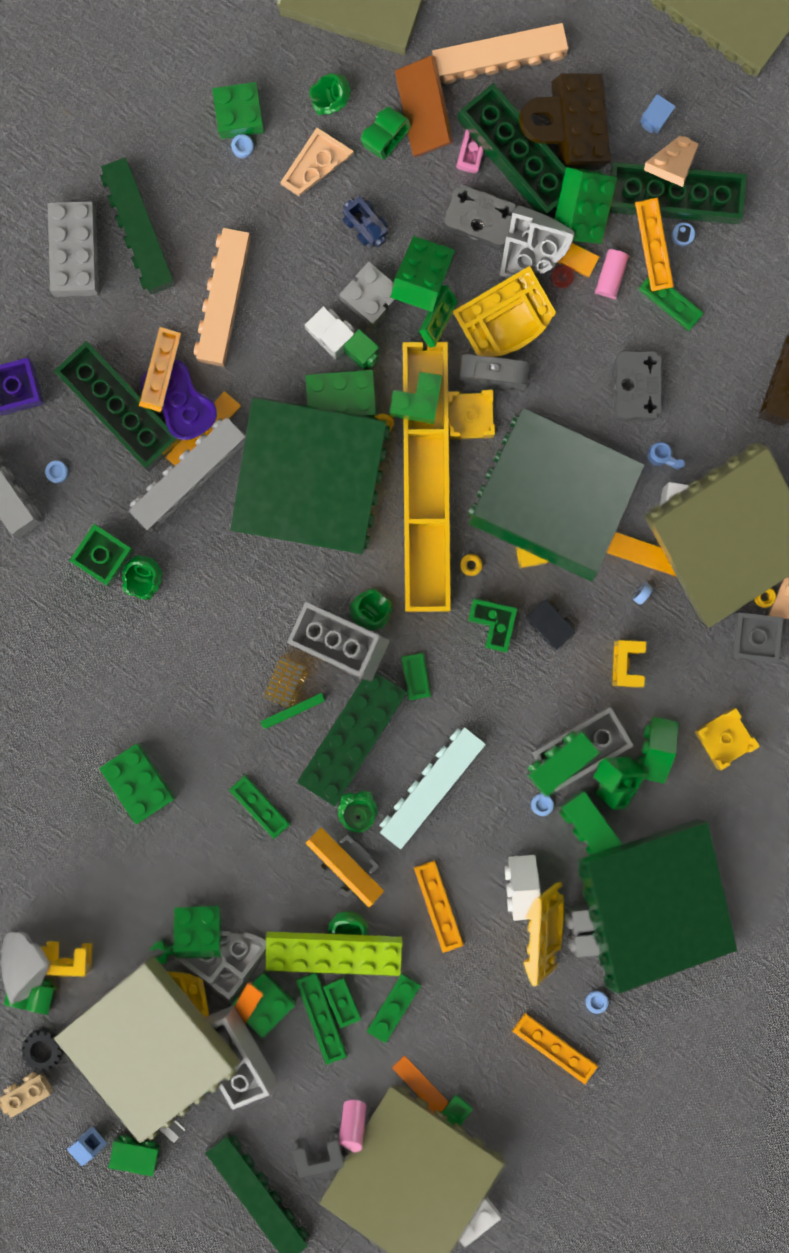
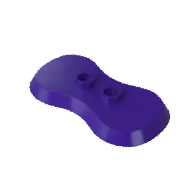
[140,359,217,440]

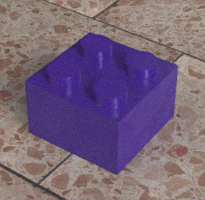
[0,358,44,416]

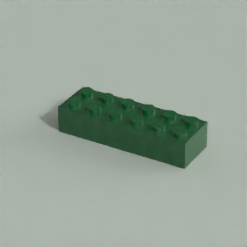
[457,83,566,216]
[609,162,747,225]
[54,340,181,472]
[297,672,407,807]

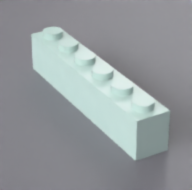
[379,727,486,849]

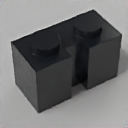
[524,599,576,651]

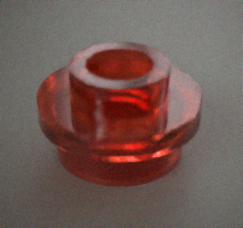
[551,266,574,288]

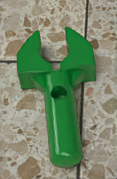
[149,940,174,964]

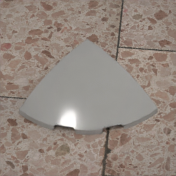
[500,205,575,278]
[1,930,50,1004]
[176,931,266,1004]

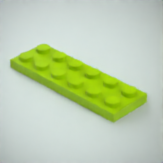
[266,931,402,976]

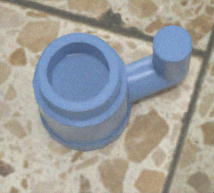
[647,442,685,470]

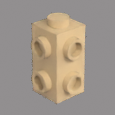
[0,1071,54,1118]

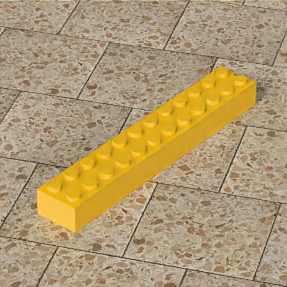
[403,342,450,612]

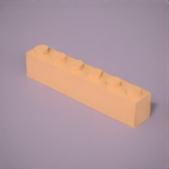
[432,23,568,84]
[194,228,251,367]

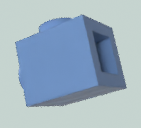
[640,94,675,134]
[67,1127,107,1166]

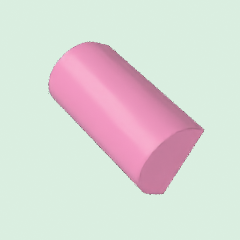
[456,130,483,173]
[595,249,629,300]
[339,1100,367,1153]

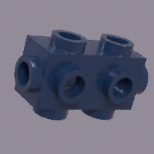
[342,196,389,248]

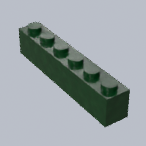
[100,157,175,295]
[205,1132,309,1253]

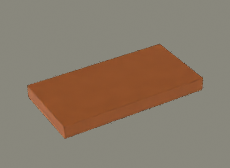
[395,56,453,157]

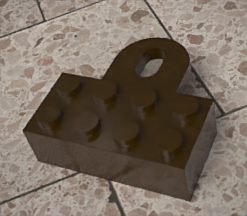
[519,73,611,169]
[757,333,789,427]

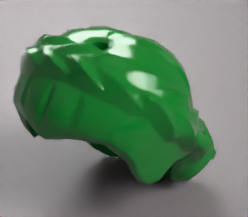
[309,73,351,115]
[122,556,162,600]
[350,588,393,631]
[338,791,378,833]
[328,911,369,935]

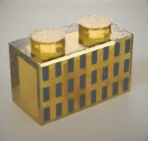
[264,656,309,708]

